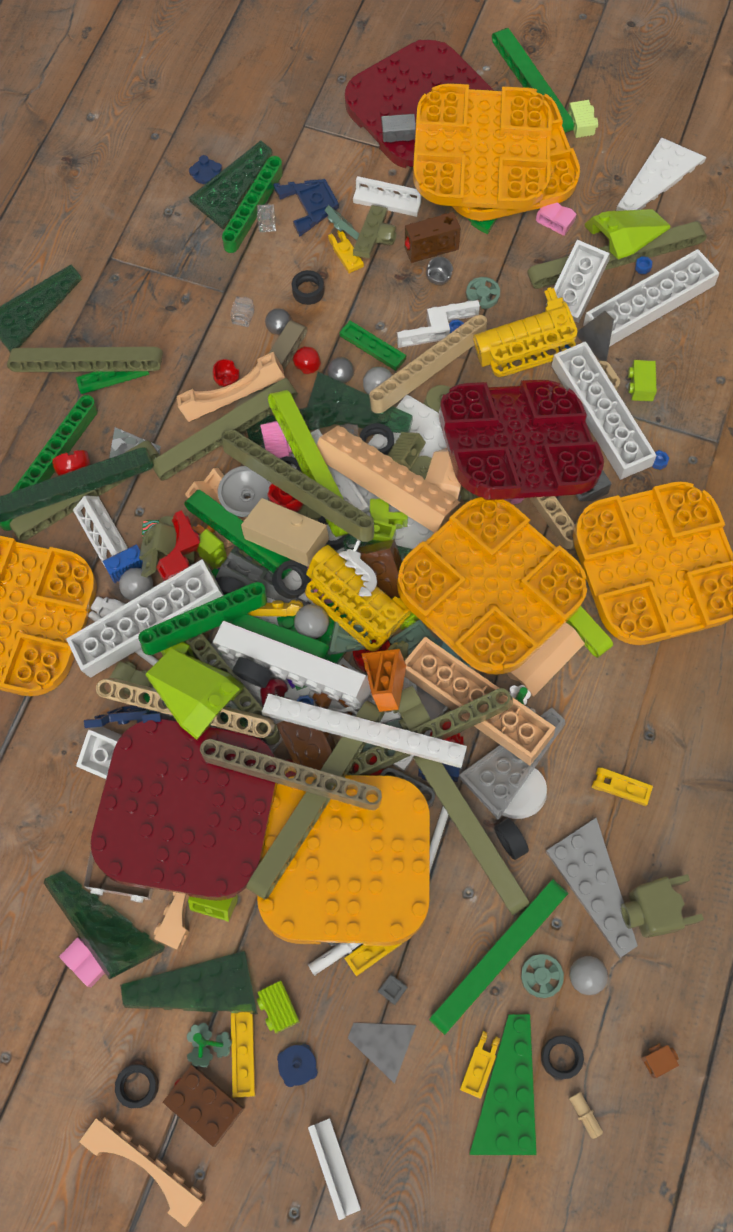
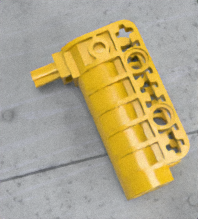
[473,287,578,377]
[305,545,412,651]

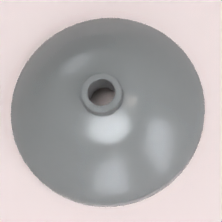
[218,466,272,517]

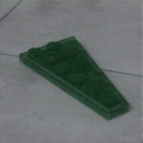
[189,140,272,230]
[0,264,82,353]
[304,372,413,433]
[43,871,165,980]
[120,951,258,1014]

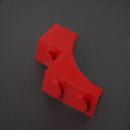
[156,510,200,581]

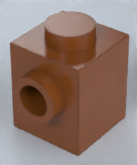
[641,1043,679,1078]

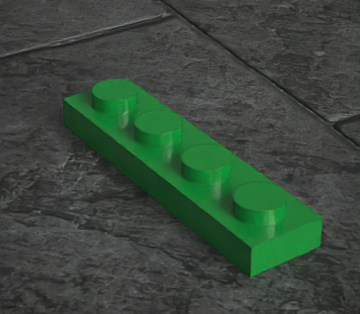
[339,321,406,371]
[76,371,149,394]

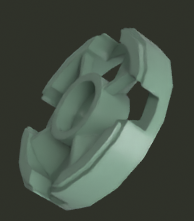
[466,277,500,309]
[521,954,564,999]

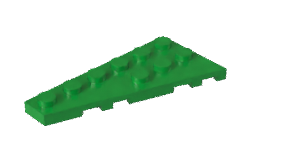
[469,1014,537,1155]

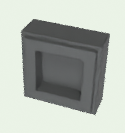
[378,974,408,1005]

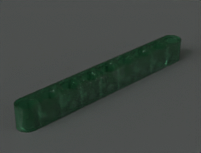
[0,447,154,522]

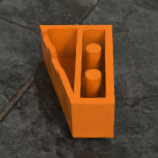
[362,649,406,712]

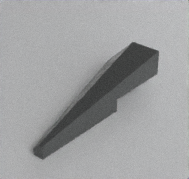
[216,546,311,606]

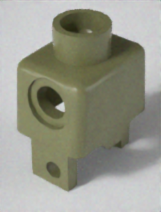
[139,516,194,578]
[621,874,704,938]

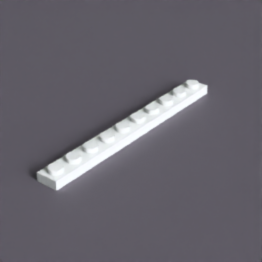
[262,694,467,768]

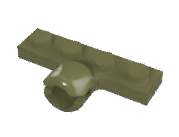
[353,205,396,259]

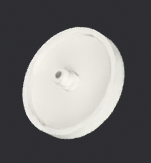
[502,768,547,819]

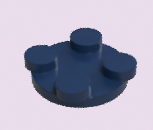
[189,155,222,184]
[277,1044,318,1087]

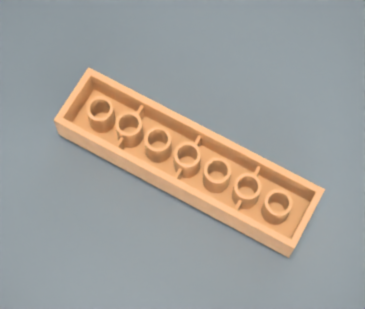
[317,426,460,533]
[405,637,556,766]

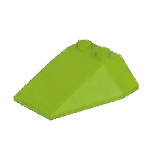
[585,209,670,260]
[146,648,245,739]

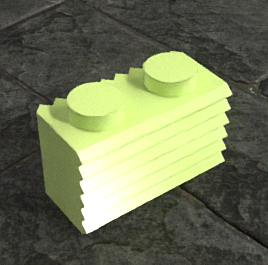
[568,100,598,138]

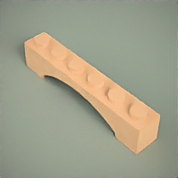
[177,352,285,422]
[154,892,189,952]
[79,1117,205,1227]

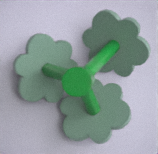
[187,1023,232,1067]

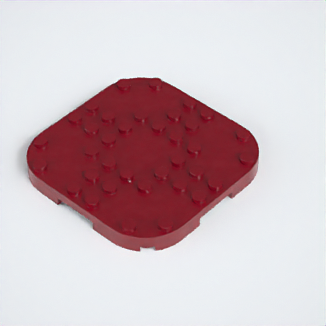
[345,40,494,169]
[439,380,604,500]
[91,719,277,901]

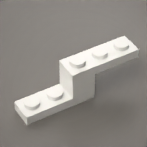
[397,300,480,348]

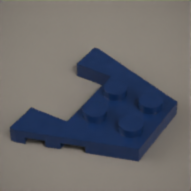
[274,179,339,236]
[83,705,162,728]

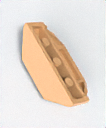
[425,448,463,500]

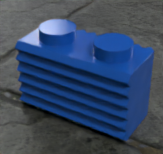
[103,544,143,583]

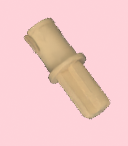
[569,1092,603,1139]

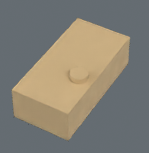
[241,498,329,567]

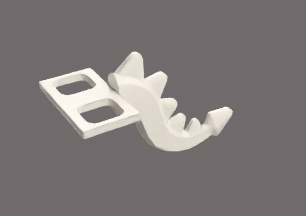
[339,540,377,596]

